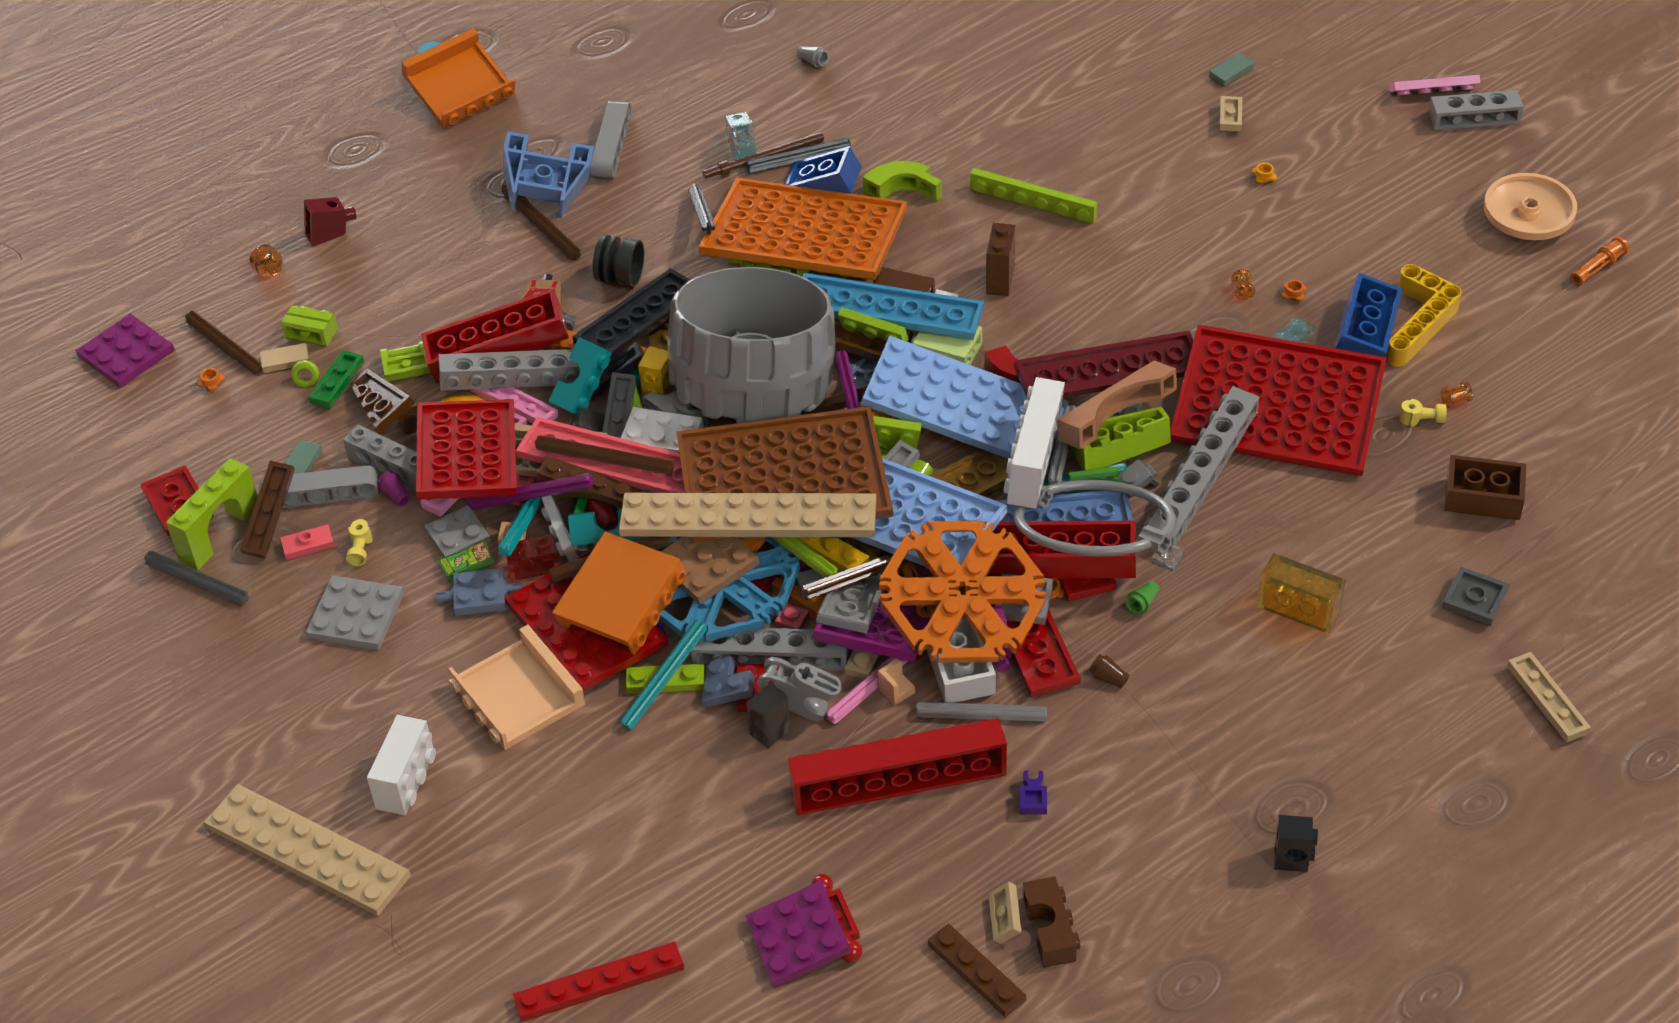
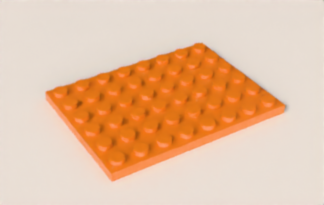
[699,178,907,280]

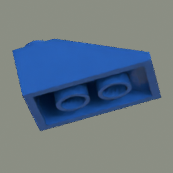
[785,146,862,194]

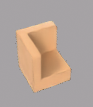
[878,659,915,706]

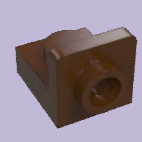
[398,398,418,434]

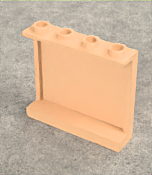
[448,625,585,750]

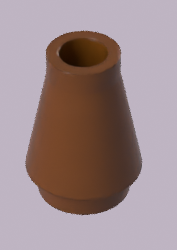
[1089,654,1130,688]

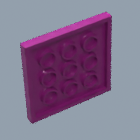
[813,591,931,662]

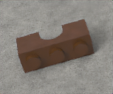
[1022,876,1081,968]

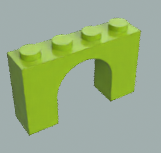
[166,458,258,570]

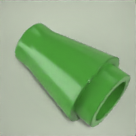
[1125,581,1159,615]

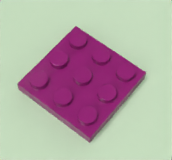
[75,313,175,388]
[745,880,851,988]

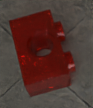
[506,534,559,582]

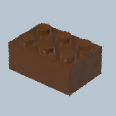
[1444,455,1526,520]

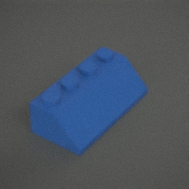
[1334,273,1403,357]

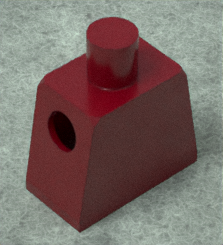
[303,197,357,246]

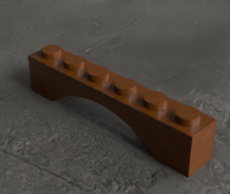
[537,456,652,509]

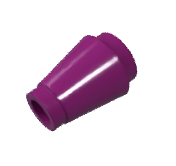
[378,471,410,506]

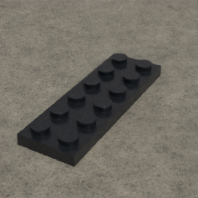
[572,268,690,360]

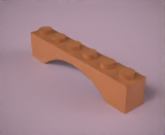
[1057,361,1177,449]

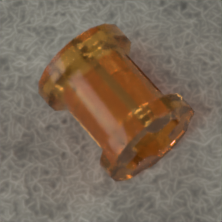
[1231,269,1255,300]
[1441,381,1473,408]

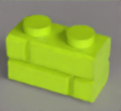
[281,305,338,346]

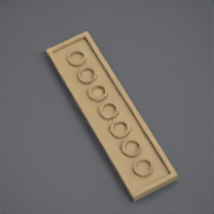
[204,784,411,916]

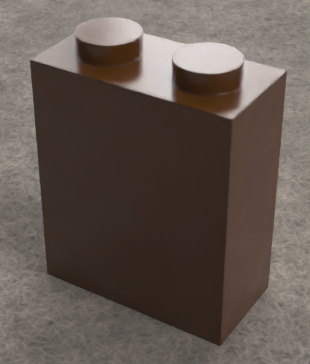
[986,223,1015,296]

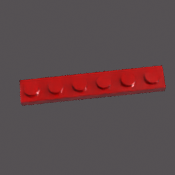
[513,941,684,1022]

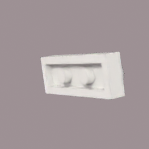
[541,496,579,562]

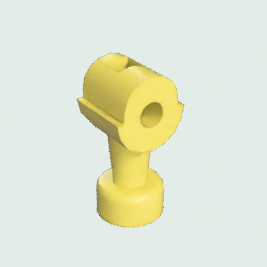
[1399,399,1447,427]
[346,519,373,566]

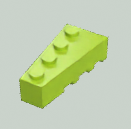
[1070,407,1171,471]

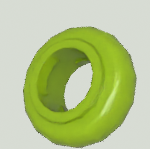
[291,360,320,388]

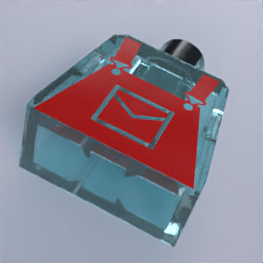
[725,112,756,160]

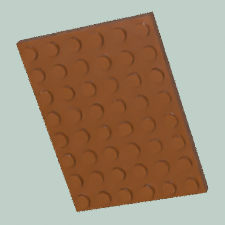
[676,406,894,543]

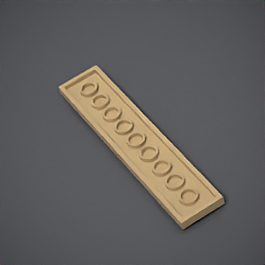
[619,493,877,537]

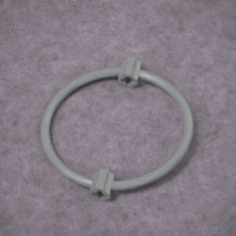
[1014,480,1176,556]

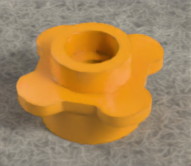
[1252,162,1277,183]

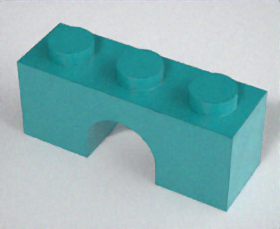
[549,337,612,417]
[568,510,646,549]

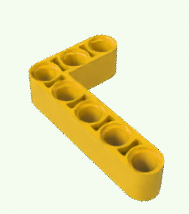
[1387,264,1462,367]

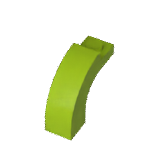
[863,161,942,202]

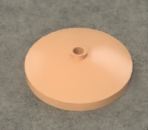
[1484,173,1577,240]

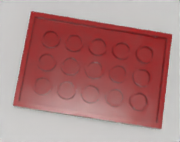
[416,399,517,500]
[505,552,669,691]

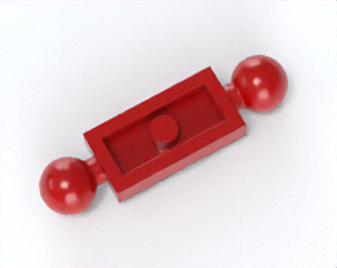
[811,874,863,962]

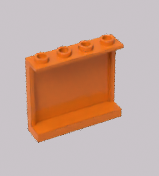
[402,28,515,128]
[552,532,687,655]

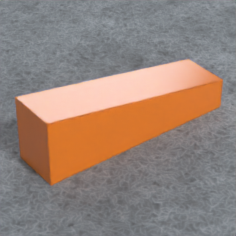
[772,577,825,620]

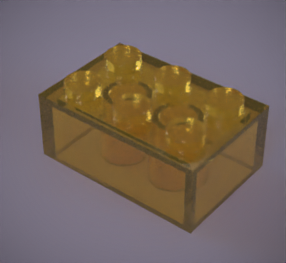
[1257,553,1346,634]

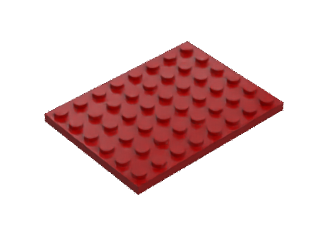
[1170,325,1387,476]

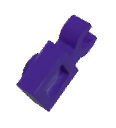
[1020,770,1047,815]

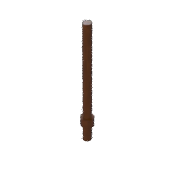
[702,132,824,179]

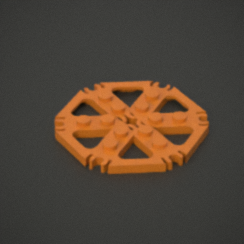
[879,521,1046,663]

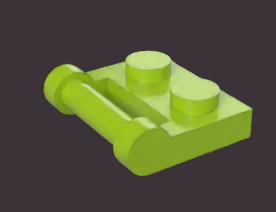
[380,341,431,381]

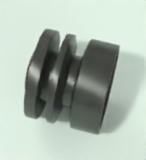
[592,234,645,287]

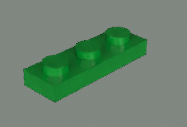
[308,350,364,409]

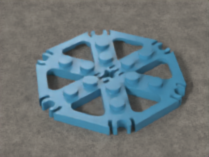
[657,537,800,642]

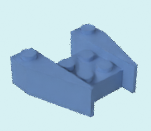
[502,131,594,218]

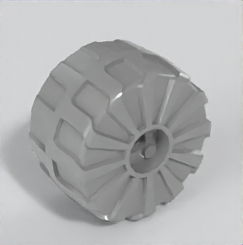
[667,267,835,424]

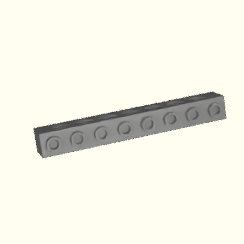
[1144,386,1259,552]

